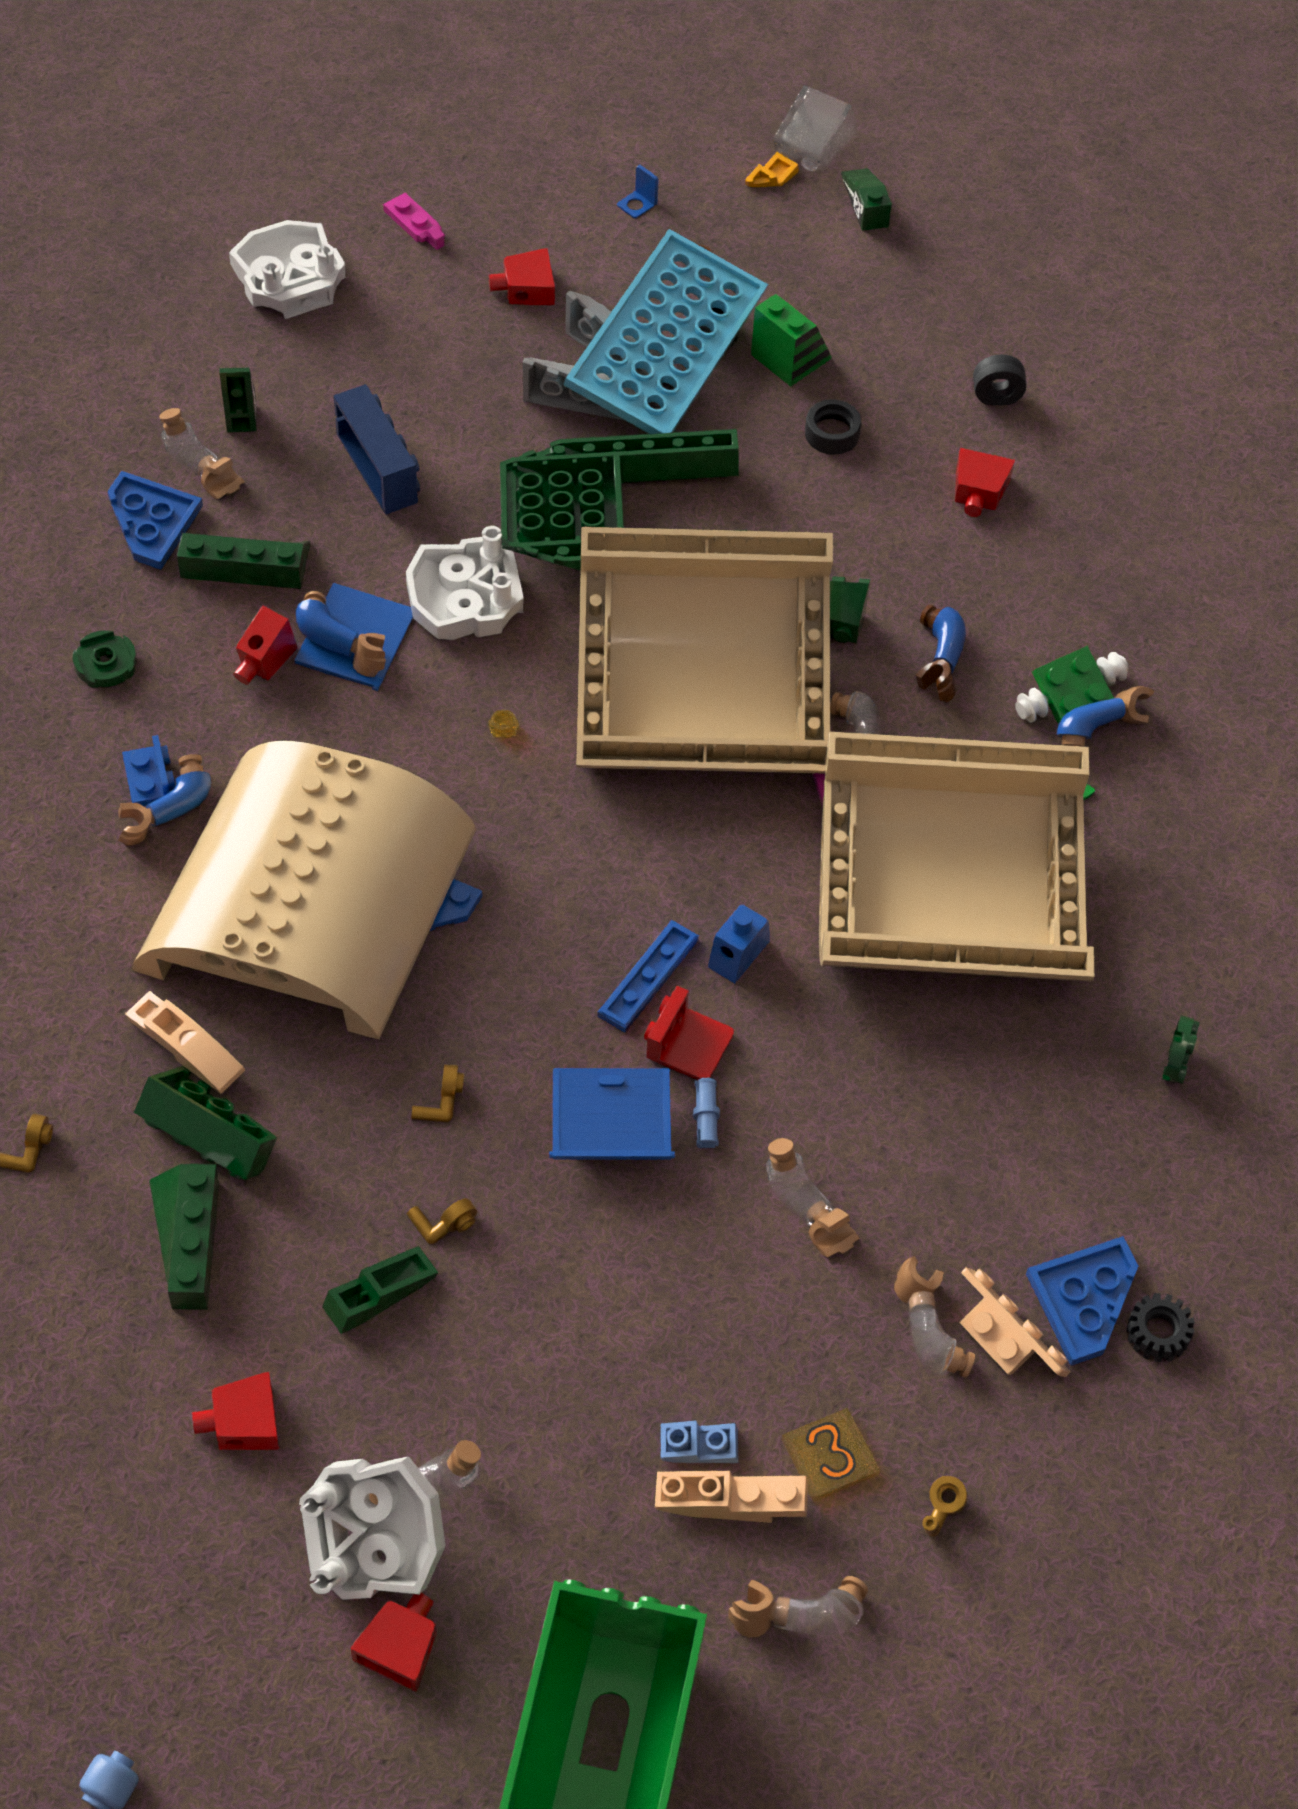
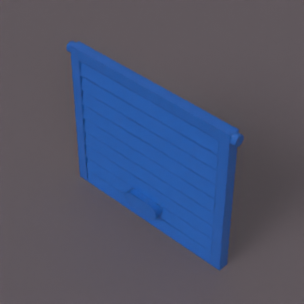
[295,583,413,691]
[549,1068,675,1160]

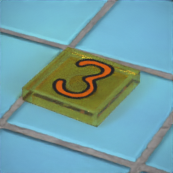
[781,1408,880,1503]

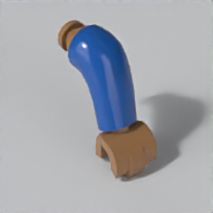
[1057,686,1154,747]
[118,754,211,846]

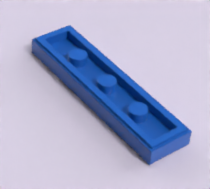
[597,920,699,1033]

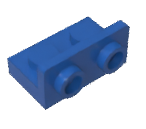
[122,735,175,806]

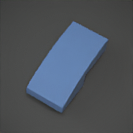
[661,1421,738,1463]

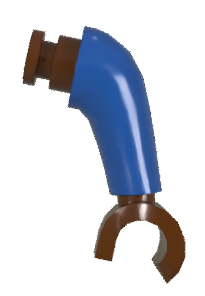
[915,604,966,703]

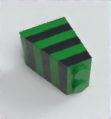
[751,294,832,387]

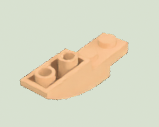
[126,991,245,1094]
[655,1471,808,1523]

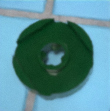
[72,630,137,688]
[1162,1015,1200,1084]

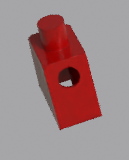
[488,248,555,306]
[955,448,1015,517]
[233,606,298,685]
[192,1372,279,1450]
[351,1593,437,1692]

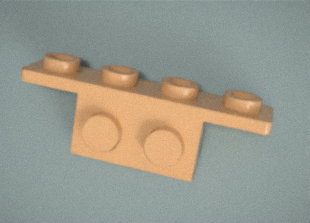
[960,1267,1070,1377]

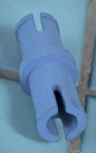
[693,1078,720,1148]

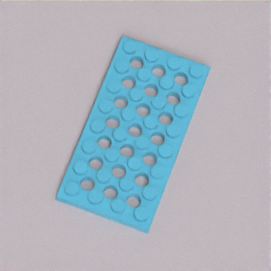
[564,229,768,434]

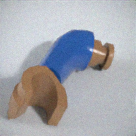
[296,591,386,677]

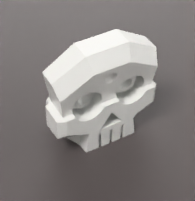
[229,220,345,319]
[406,526,524,640]
[299,1456,446,1600]

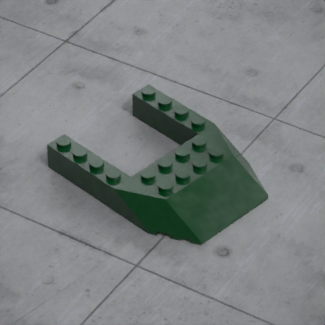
[500,429,747,572]

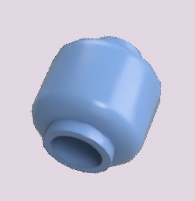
[79,1750,139,1809]

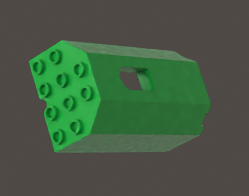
[499,1580,707,1809]

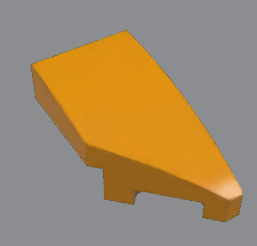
[745,152,799,187]

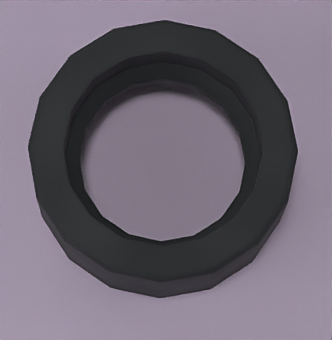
[805,399,862,455]

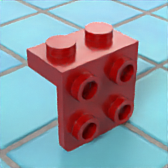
[644,986,734,1080]

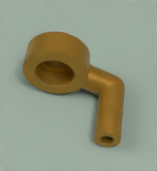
[411,1064,464,1122]
[0,1114,54,1173]
[407,1198,478,1244]
[922,1476,968,1537]

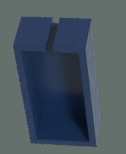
[333,384,420,515]

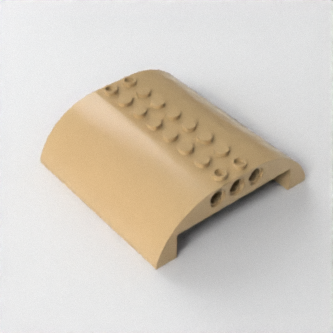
[576,527,833,773]
[819,732,1094,982]
[132,741,476,1040]

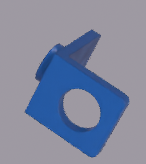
[617,165,659,218]

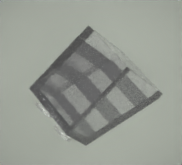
[773,85,858,172]

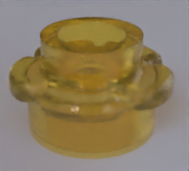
[488,709,519,739]

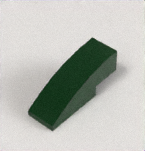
[322,1246,438,1334]

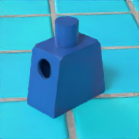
[708,905,770,984]

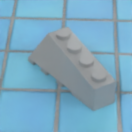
[565,291,662,376]
[523,358,636,421]

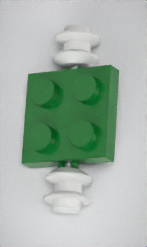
[1015,646,1129,724]

